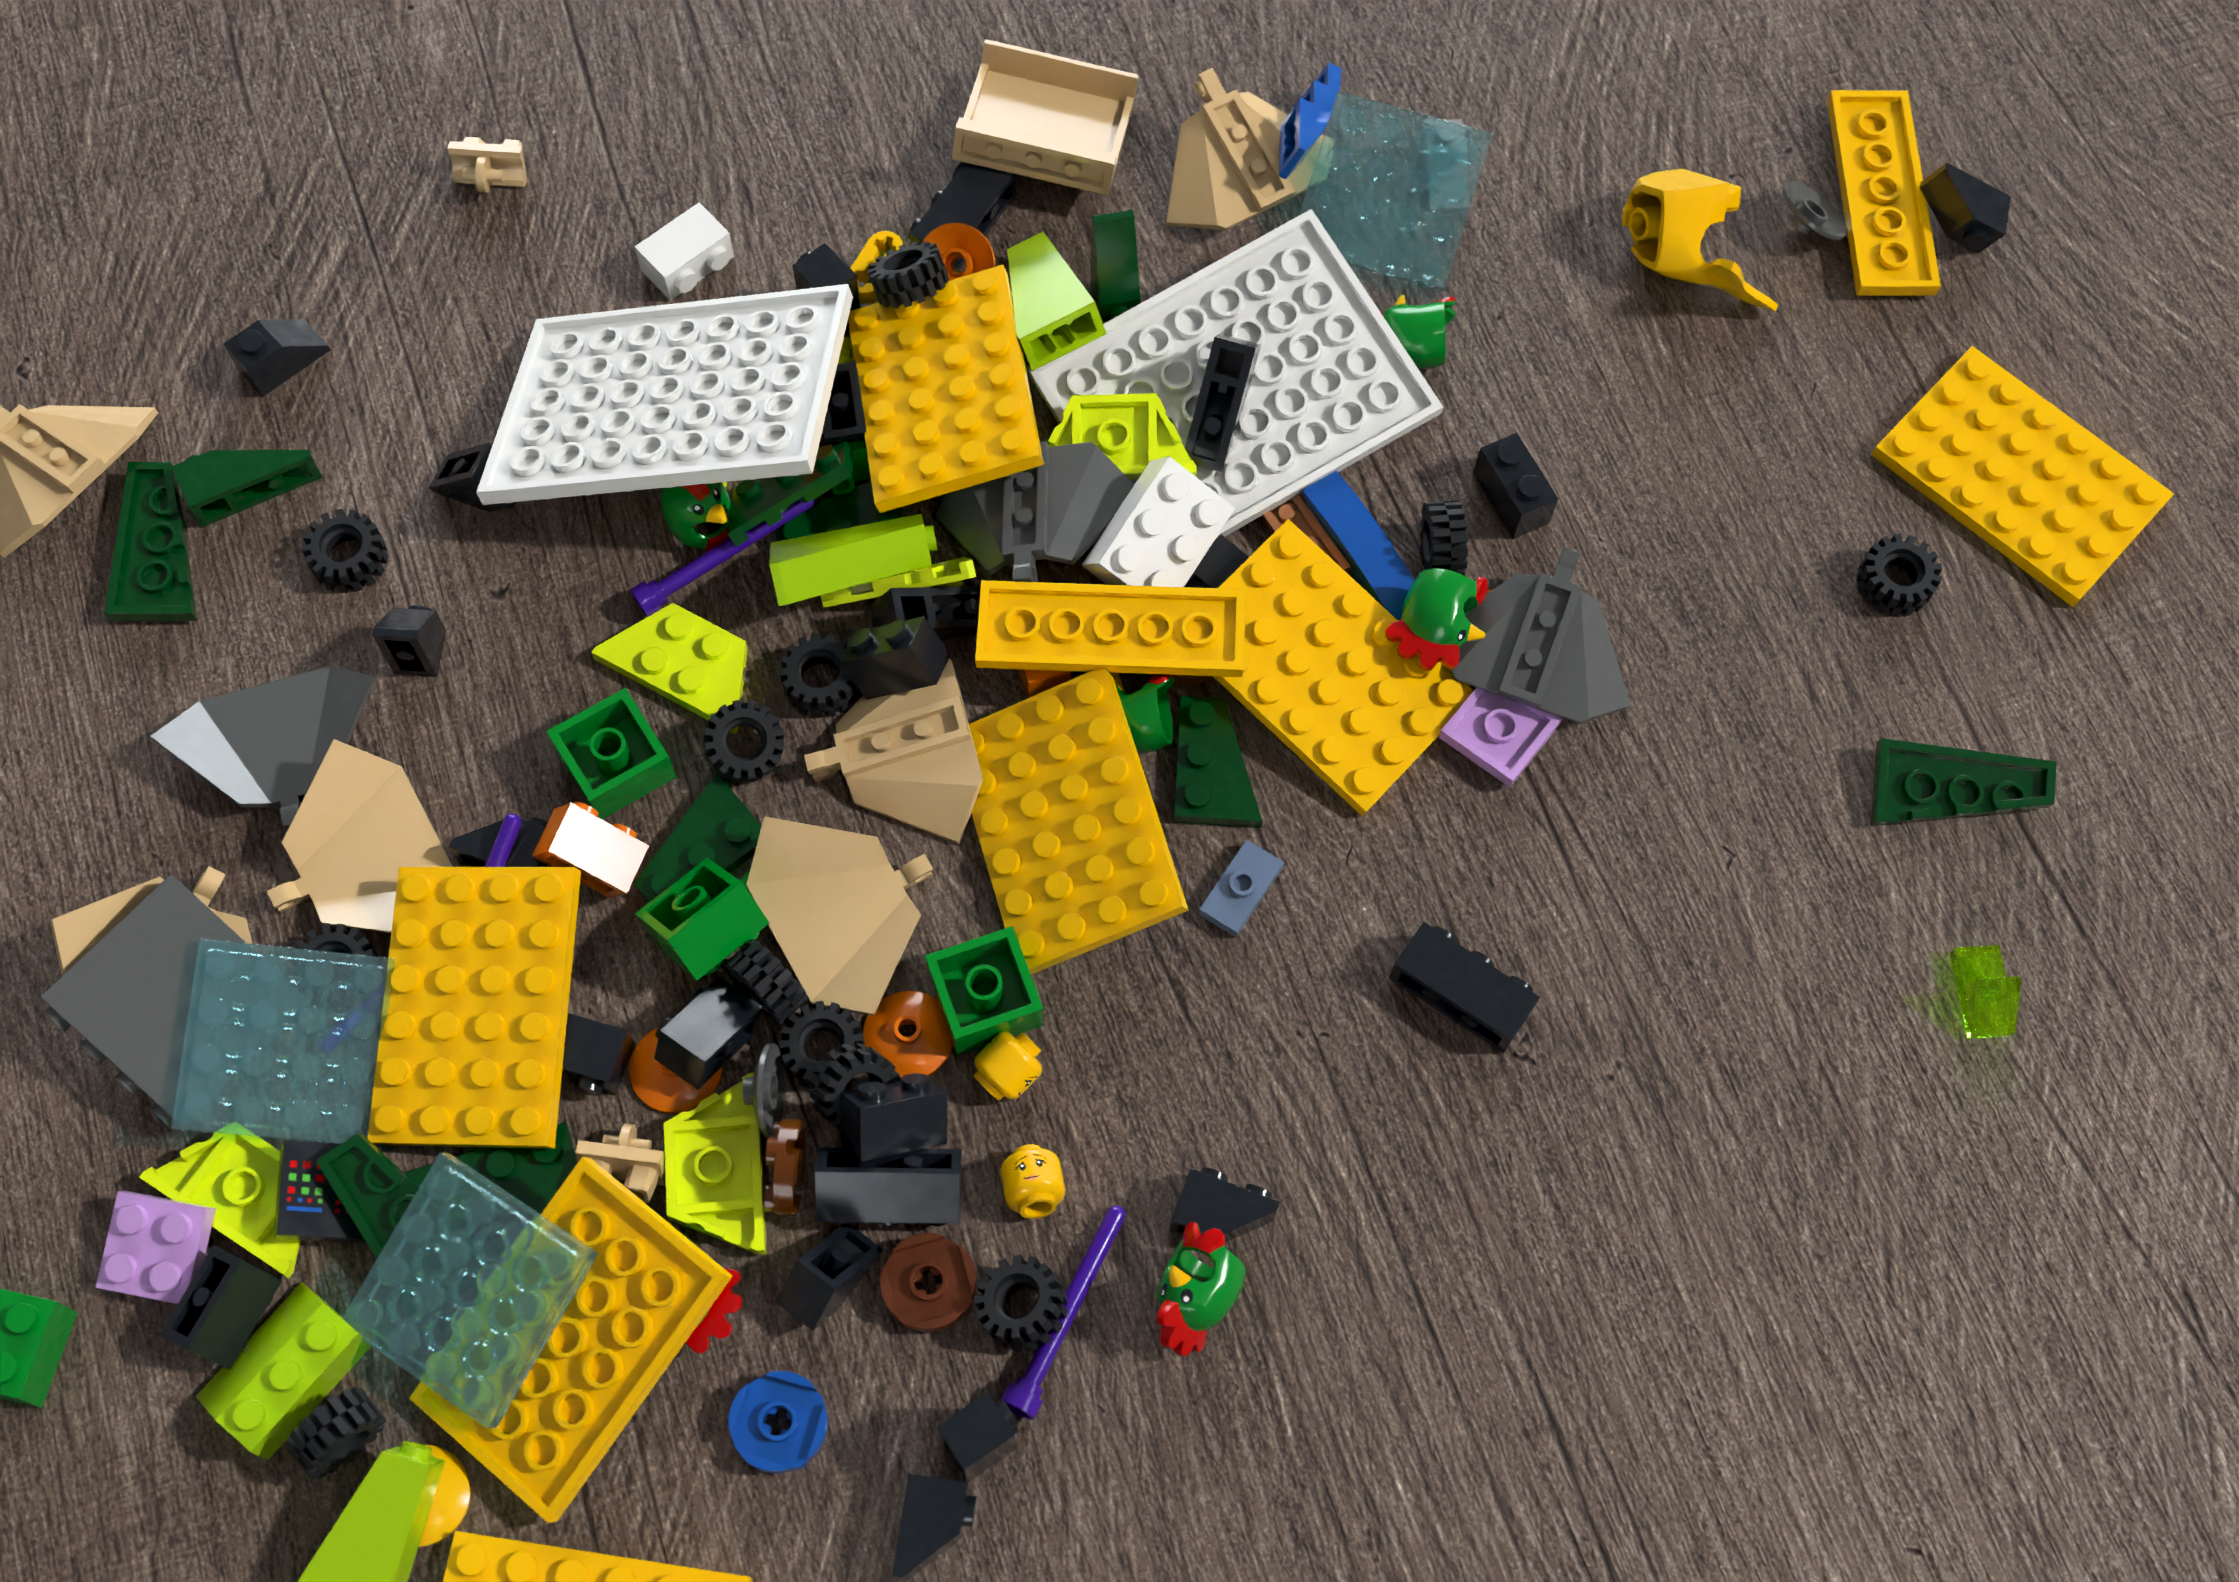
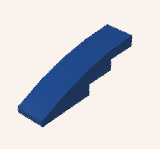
[1279,62,1342,179]
[1300,471,1415,621]

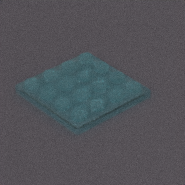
[1300,91,1492,292]
[171,938,395,1144]
[343,1152,599,1428]

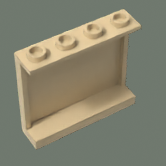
[952,39,1139,196]

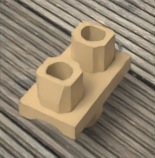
[447,137,527,192]
[575,1123,666,1203]

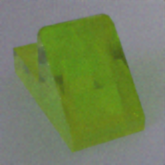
[1950,945,2021,1039]

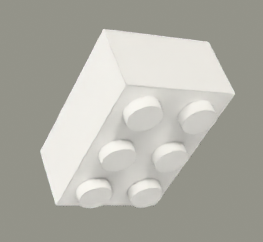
[1082,456,1235,587]

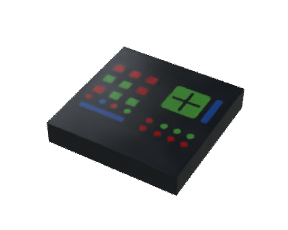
[274,1140,382,1243]

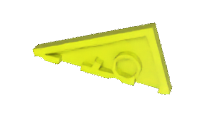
[820,557,976,608]

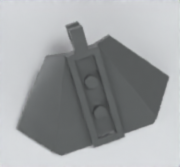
[935,441,1134,582]
[1448,547,1631,724]
[150,666,375,830]

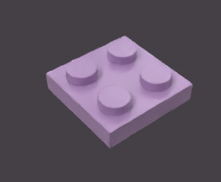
[1439,688,1562,788]
[95,1191,216,1304]

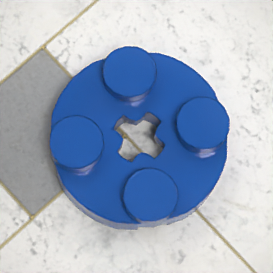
[728,1371,829,1474]

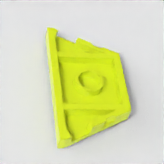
[1048,393,1197,480]
[591,603,748,734]
[664,1073,767,1255]
[139,1122,301,1278]

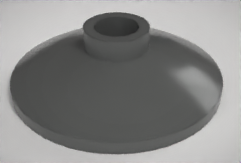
[1782,180,1847,240]
[743,1043,785,1138]

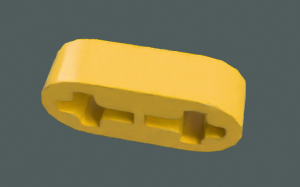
[851,231,903,304]

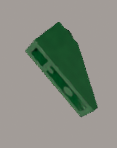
[1090,209,1141,324]
[171,450,323,527]

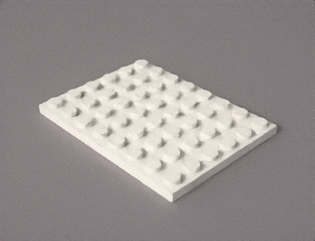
[1027,209,1443,538]
[476,284,853,505]

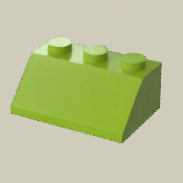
[196,1282,373,1460]

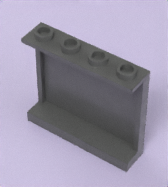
[40,874,313,1129]

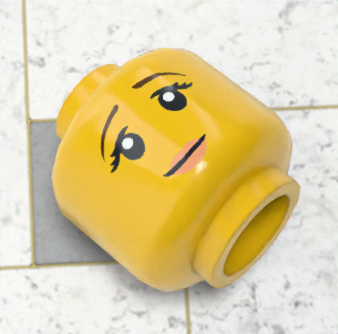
[973,1031,1042,1101]
[1000,1144,1066,1219]

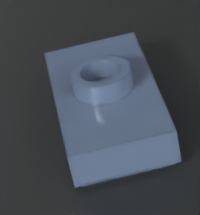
[1198,840,1285,938]

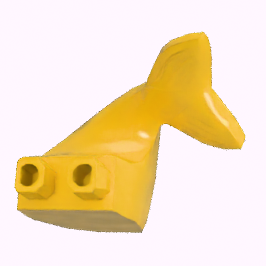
[1622,169,1778,312]

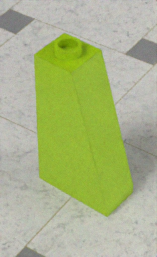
[1007,232,1107,371]
[769,514,938,606]
[298,1441,446,1582]

